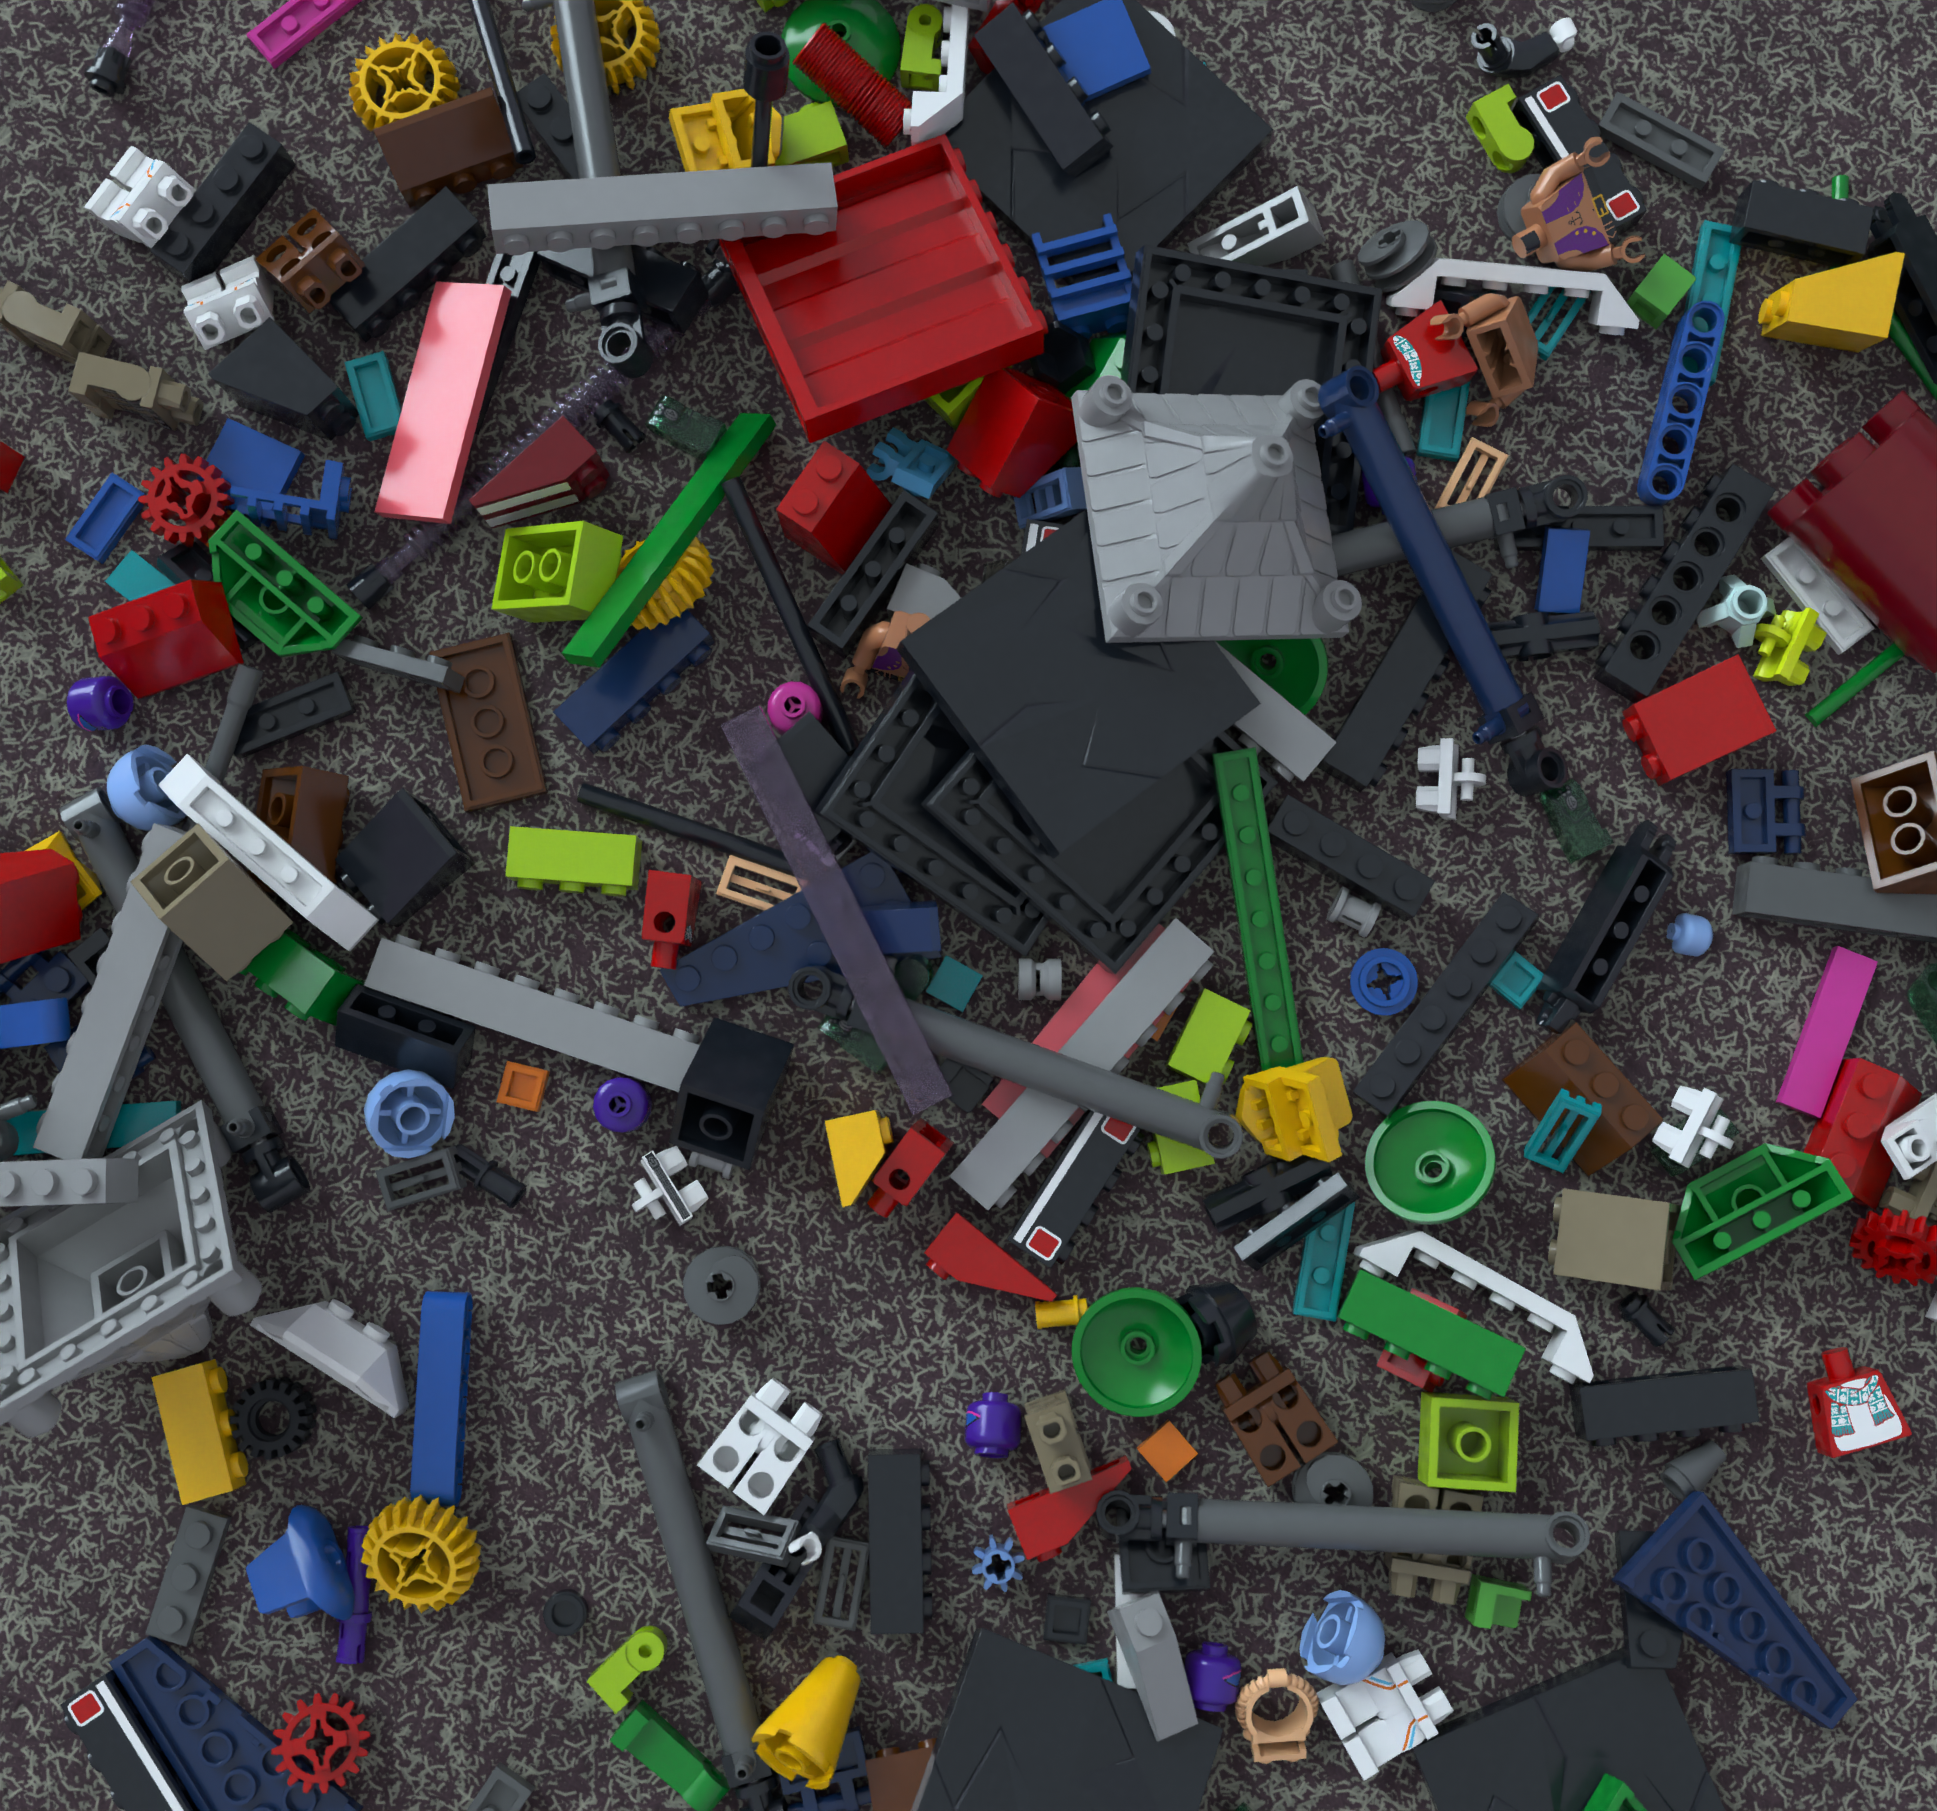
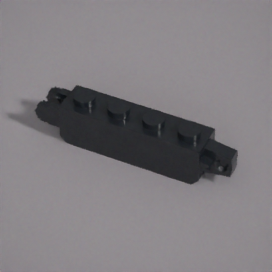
[1867,192,1937,385]
[1535,819,1677,1034]

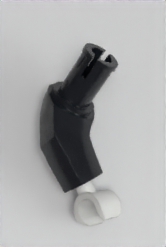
[1471,17,1577,78]
[789,1438,864,1566]

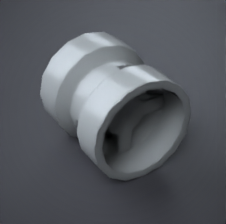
[1018,958,1062,1000]

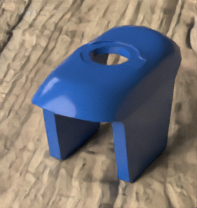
[246,1504,355,1621]

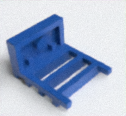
[1031,213,1132,339]
[230,460,352,539]

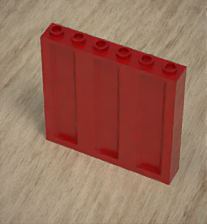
[718,134,1048,443]

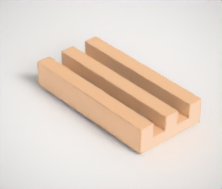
[1434,437,1509,509]
[716,855,809,911]

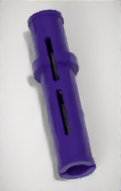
[336,1525,372,1664]

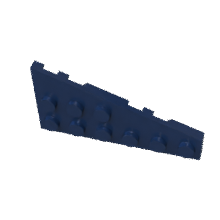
[659,851,942,1007]
[1611,1491,1858,1729]
[109,1636,364,1811]

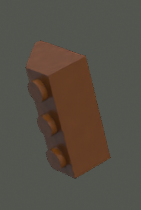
[373,87,524,208]
[1851,750,1937,894]
[247,766,349,896]
[1502,1022,1664,1176]

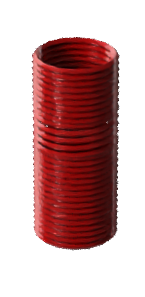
[792,23,912,148]

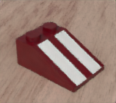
[469,415,610,529]

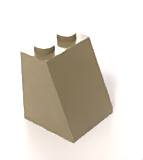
[130,823,294,981]
[1548,1188,1681,1291]

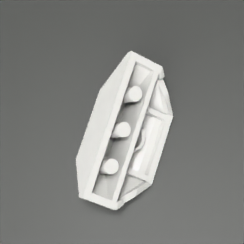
[250,1299,409,1418]

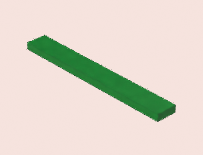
[562,413,777,668]
[1212,747,1304,1072]

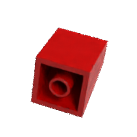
[946,367,1077,498]
[776,440,892,575]
[1622,654,1776,786]
[0,849,83,964]

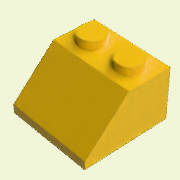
[825,1110,894,1207]

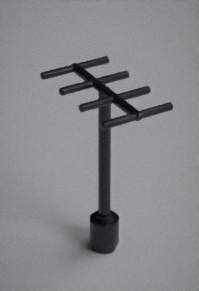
[705,32,790,256]

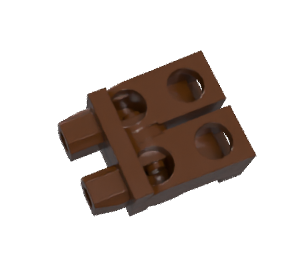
[255,208,365,314]
[1214,1350,1338,1487]

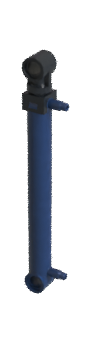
[1318,365,1568,797]

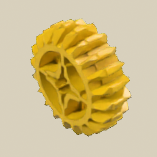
[550,0,660,95]
[349,32,461,132]
[616,534,714,630]
[360,1494,482,1613]

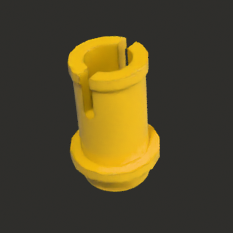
[1035,1295,1088,1329]

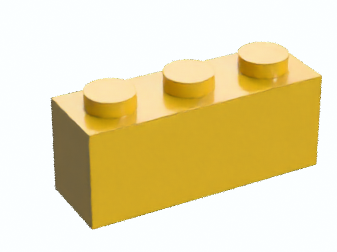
[151,1359,248,1505]

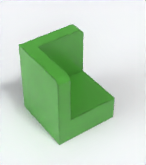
[1626,254,1696,329]
[1465,1574,1532,1629]

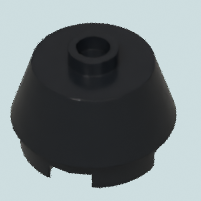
[1175,1281,1257,1367]

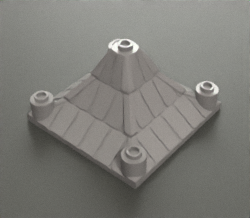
[1071,375,1362,643]
[0,1100,262,1437]

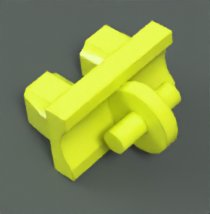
[1753,607,1827,686]

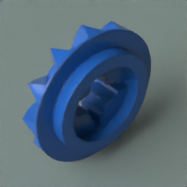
[1350,948,1418,1015]

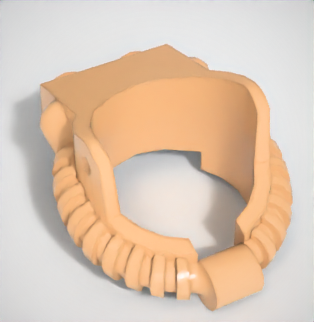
[1235,1668,1319,1764]

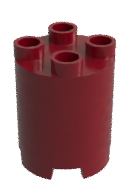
[1766,390,1937,674]

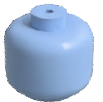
[1666,913,1713,957]

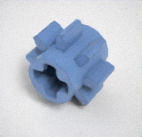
[972,1534,1025,1592]

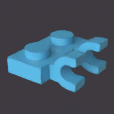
[866,428,957,499]

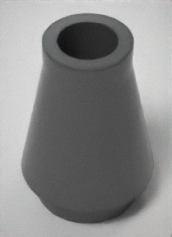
[1660,1439,1727,1501]

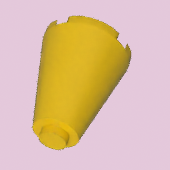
[752,1655,861,1790]

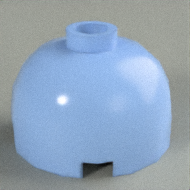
[107,744,187,831]
[364,1069,455,1159]
[1299,1590,1385,1685]

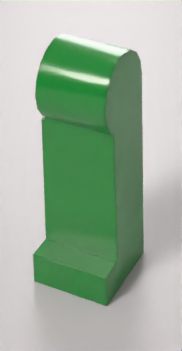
[609,1699,731,1811]

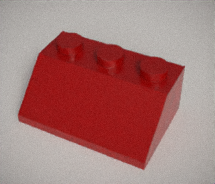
[88,579,244,699]
[1804,1058,1922,1211]

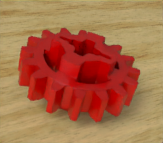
[138,454,234,547]
[1849,1208,1937,1286]
[271,1693,371,1794]

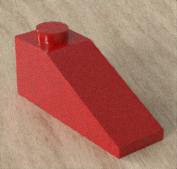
[924,1212,1057,1302]
[1007,1455,1132,1562]

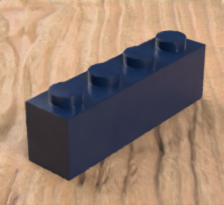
[553,609,714,754]

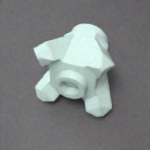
[1696,575,1776,648]

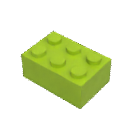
[491,521,623,623]

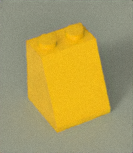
[1758,252,1905,353]

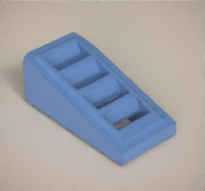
[1014,467,1087,529]

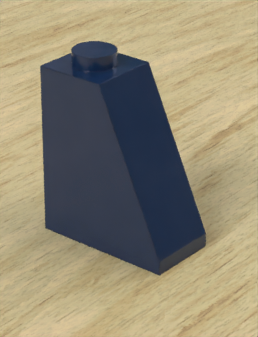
[826,900,941,956]

